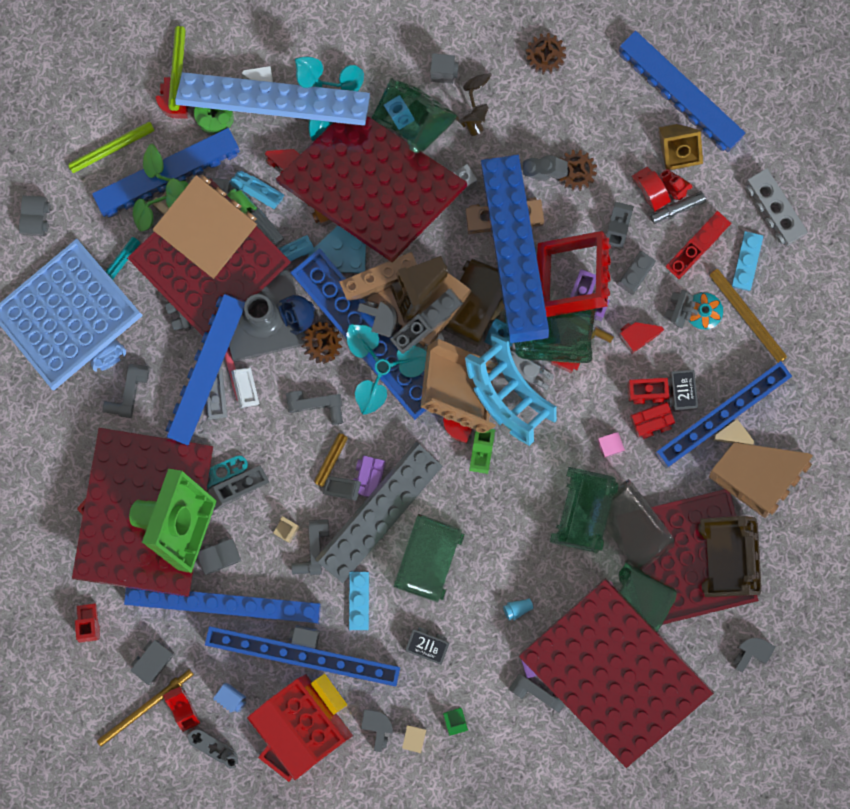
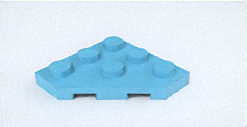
[308,226,366,273]

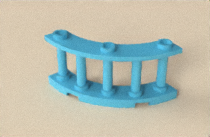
[465,333,557,446]

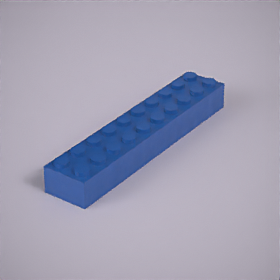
[481,155,549,343]
[290,248,427,421]

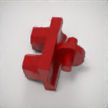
[659,169,693,200]

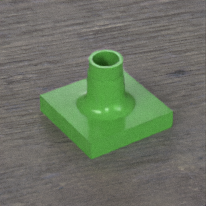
[129,469,217,573]

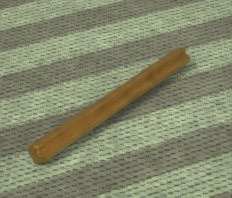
[710,269,787,363]

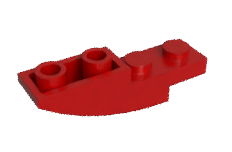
[665,210,732,279]

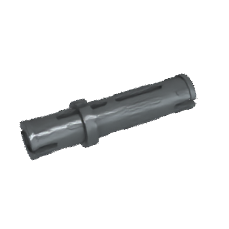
[649,191,706,225]

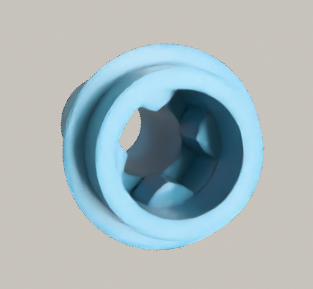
[503,599,533,621]

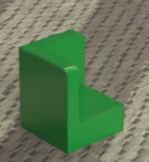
[443,708,468,736]

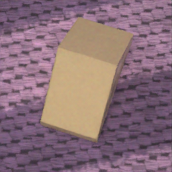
[713,419,754,445]

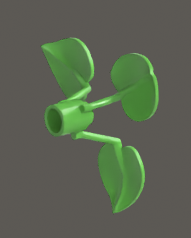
[133,144,188,232]

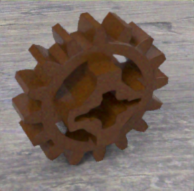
[525,33,566,75]
[559,150,597,191]
[301,322,342,364]

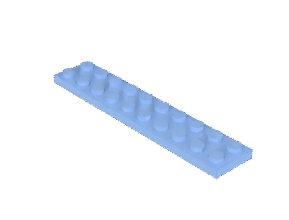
[175,72,370,125]

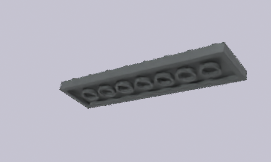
[315,442,443,583]

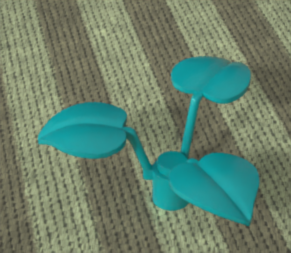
[295,56,364,141]
[347,324,427,415]

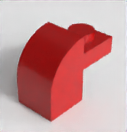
[156,77,188,119]
[631,167,671,211]
[443,418,473,444]
[75,603,100,643]
[163,687,200,732]

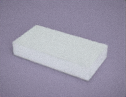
[231,367,259,408]

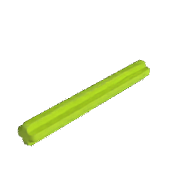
[168,26,186,111]
[68,122,155,173]

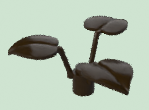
[419,73,492,136]

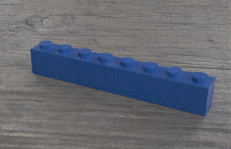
[619,30,746,153]
[92,128,240,218]
[165,293,246,445]
[655,361,792,469]

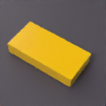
[311,674,347,715]

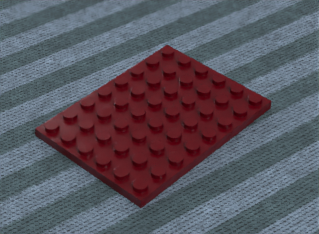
[276,116,467,263]
[72,427,213,597]
[519,578,714,768]

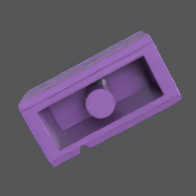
[353,456,386,497]

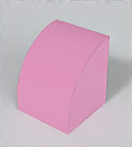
[597,433,625,458]

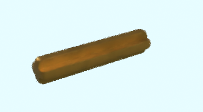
[314,433,348,487]

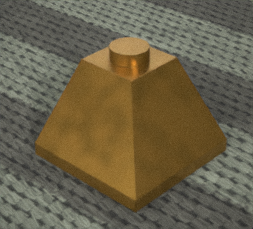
[659,124,703,170]

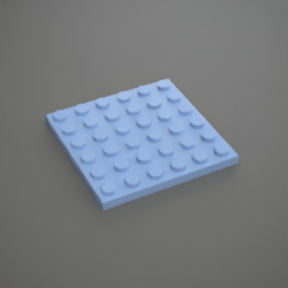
[0,239,143,391]

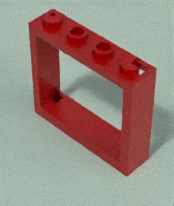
[537,231,611,317]

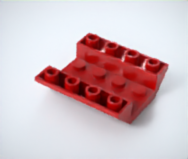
[247,674,354,780]

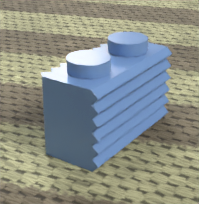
[213,683,246,713]

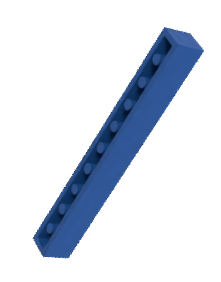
[124,588,321,624]
[205,626,401,687]

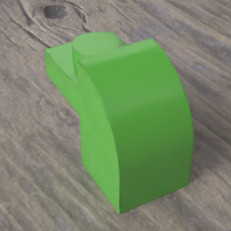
[469,429,495,474]

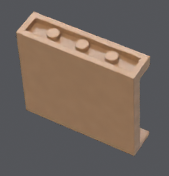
[152,174,258,279]
[420,339,498,433]

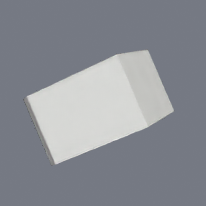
[242,66,273,82]

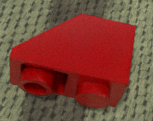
[265,149,300,174]

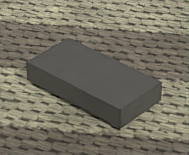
[323,476,361,501]

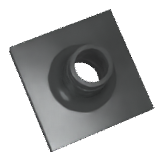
[229,269,306,362]

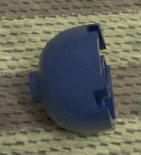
[279,295,315,335]

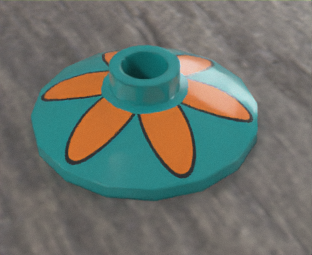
[689,293,723,330]

